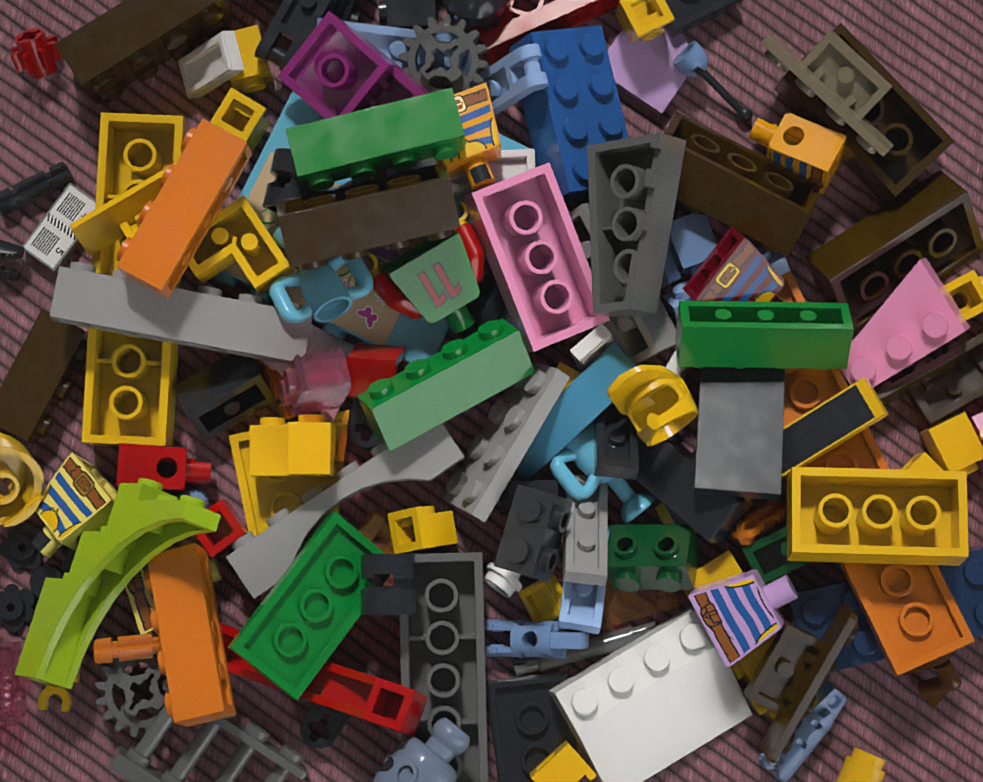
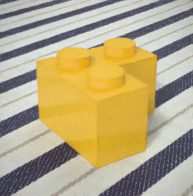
[188,195,295,295]
[249,414,337,478]

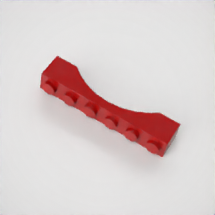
[220,623,428,737]

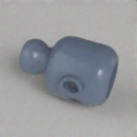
[373,717,470,782]

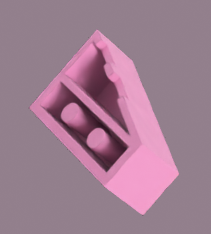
[840,258,970,387]

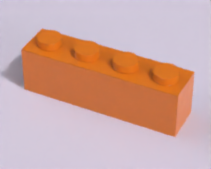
[116,118,252,300]
[144,543,236,727]

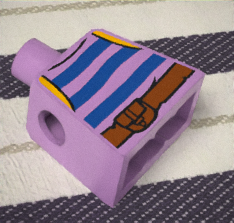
[688,569,798,668]

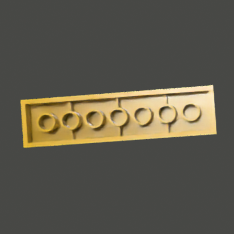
[81,112,191,447]

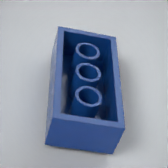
[509,25,629,202]

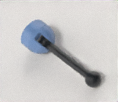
[672,41,753,123]

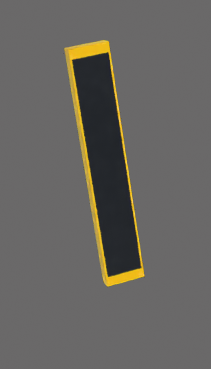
[655,377,889,533]

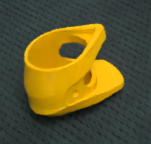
[606,365,699,446]

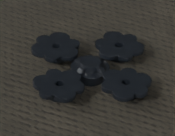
[0,524,76,632]

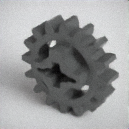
[399,15,489,94]
[95,657,167,737]

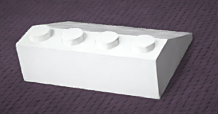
[549,607,752,782]

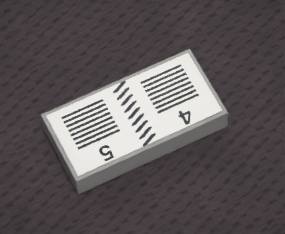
[23,183,96,273]

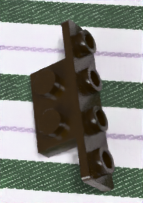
[873,326,983,428]
[744,603,858,763]

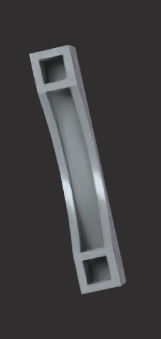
[226,423,465,599]

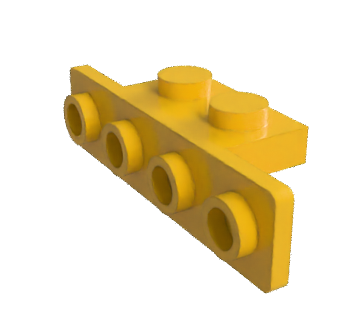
[70,162,177,255]

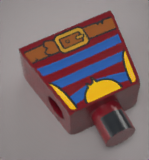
[682,226,785,302]

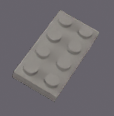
[443,361,570,522]

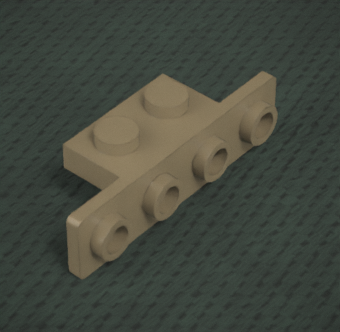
[761,30,894,156]

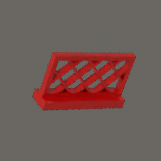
[472,0,620,66]

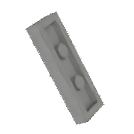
[563,474,608,586]

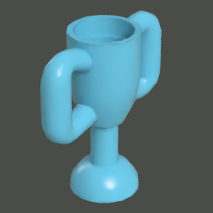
[269,227,373,323]
[550,422,656,524]

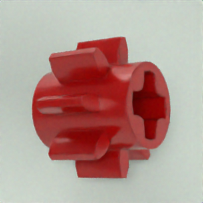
[10,28,63,79]

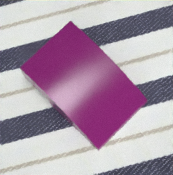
[277,11,430,119]

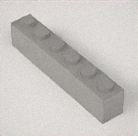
[50,262,313,367]

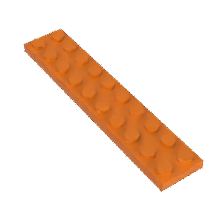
[777,271,975,677]

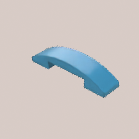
[516,341,638,481]

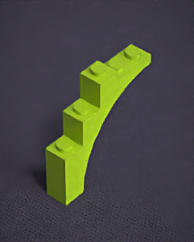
[14,478,221,689]

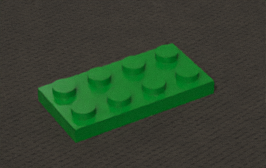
[228,512,391,700]

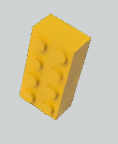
[787,467,969,566]

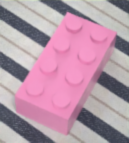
[463,163,610,352]

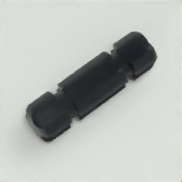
[0,162,74,214]

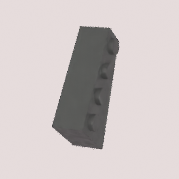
[587,132,686,318]

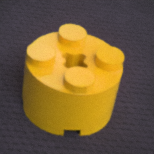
[0,432,44,527]

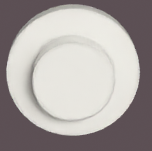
[483,562,523,598]

